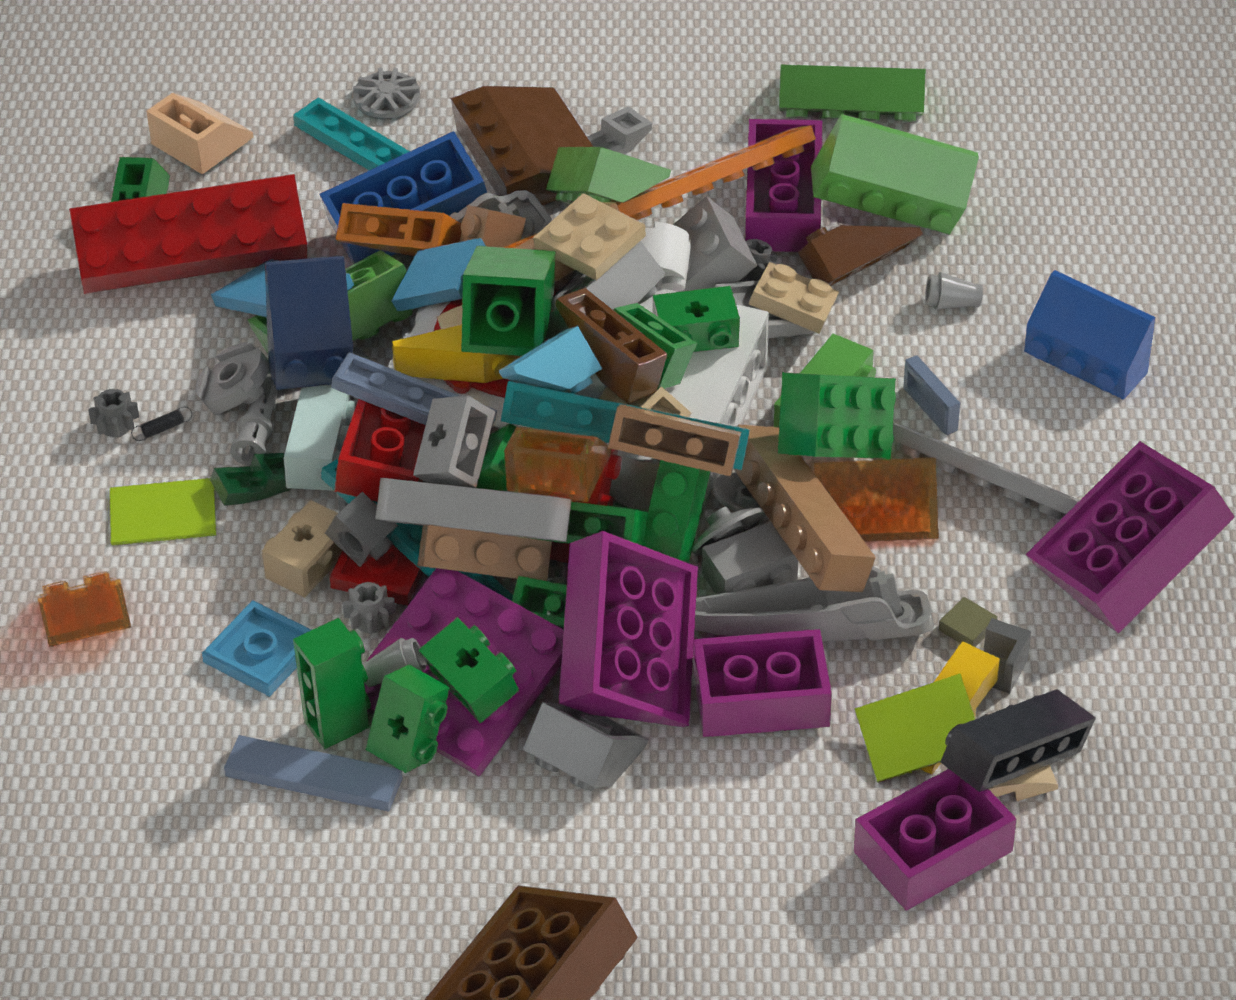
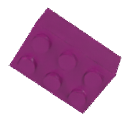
[693,629,832,737]
[853,769,1017,911]

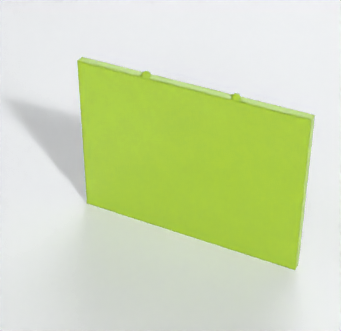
[110,478,217,545]
[854,674,975,783]

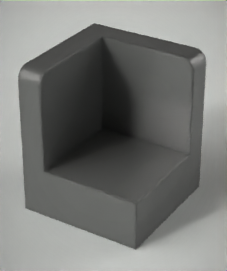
[984,618,1031,694]

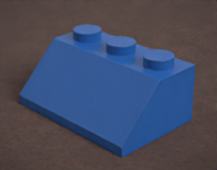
[1024,270,1156,400]

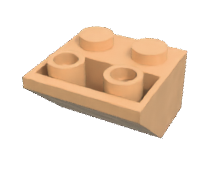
[146,93,254,174]

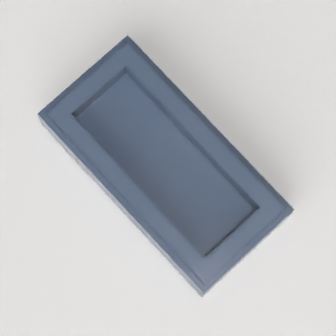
[903,355,960,435]

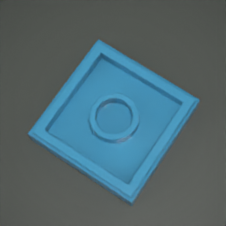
[392,238,486,311]
[202,600,311,697]

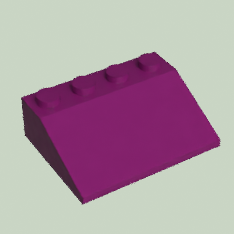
[1025,441,1235,634]
[559,531,698,727]

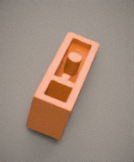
[336,203,462,256]

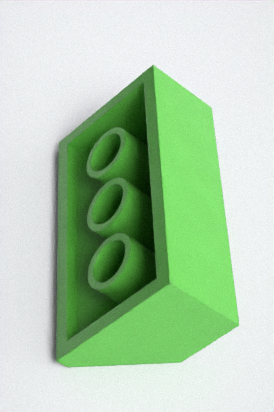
[779,64,926,122]
[811,114,979,235]
[546,147,671,205]
[247,250,415,354]

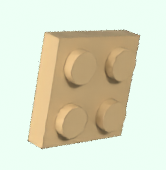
[534,193,646,281]
[749,262,839,334]

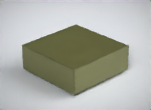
[938,597,998,647]

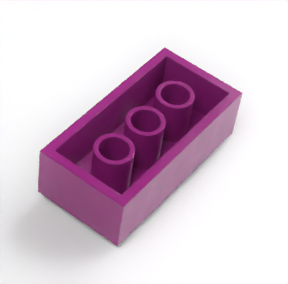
[745,119,822,252]

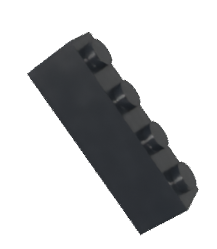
[940,689,1096,792]

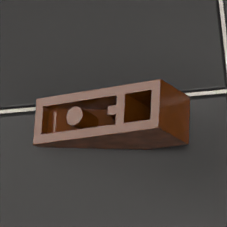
[798,225,923,286]
[555,288,667,404]

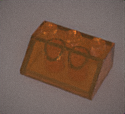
[810,457,939,542]

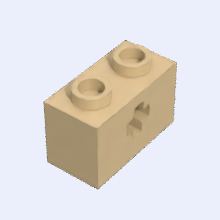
[262,500,342,598]

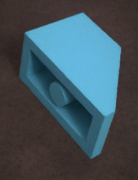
[499,326,602,394]

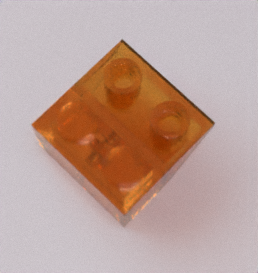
[504,426,611,502]
[35,571,132,647]

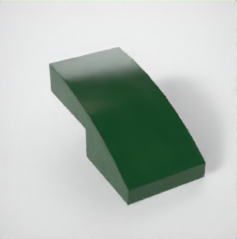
[210,453,293,506]

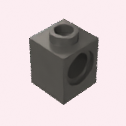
[325,492,398,567]

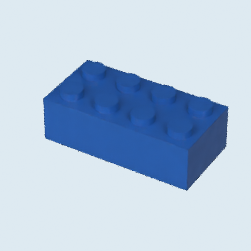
[319,131,487,264]

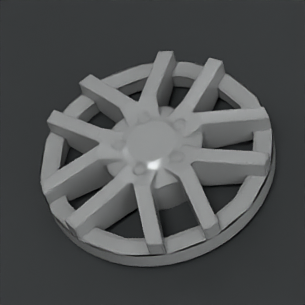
[353,68,420,119]

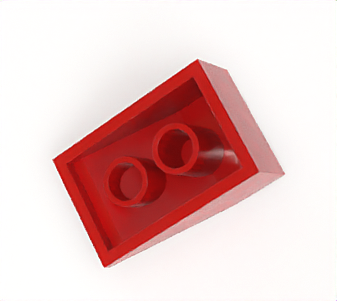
[334,399,426,501]

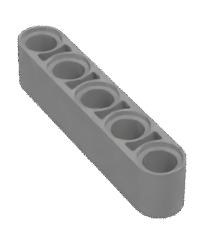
[375,478,571,542]

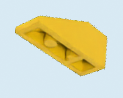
[392,324,521,383]

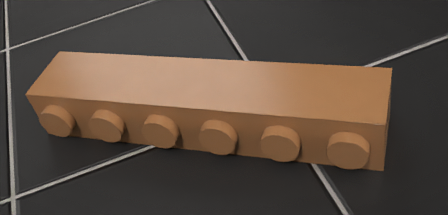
[734,424,876,592]

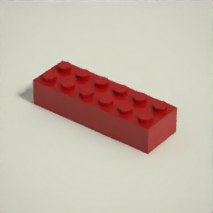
[69,174,307,294]

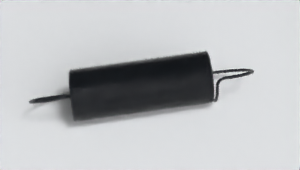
[131,406,192,441]

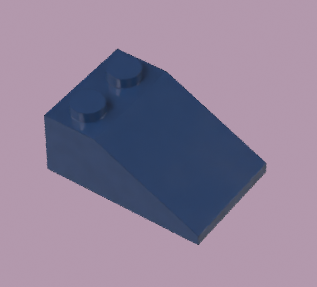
[265,256,353,390]

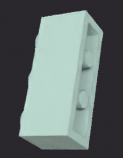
[284,385,357,491]

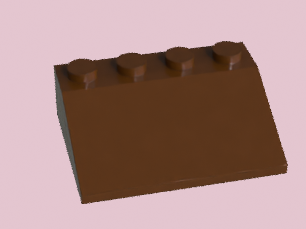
[450,86,593,206]
[425,885,638,1000]

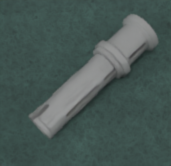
[230,371,279,466]

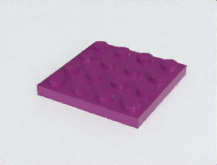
[364,568,564,777]

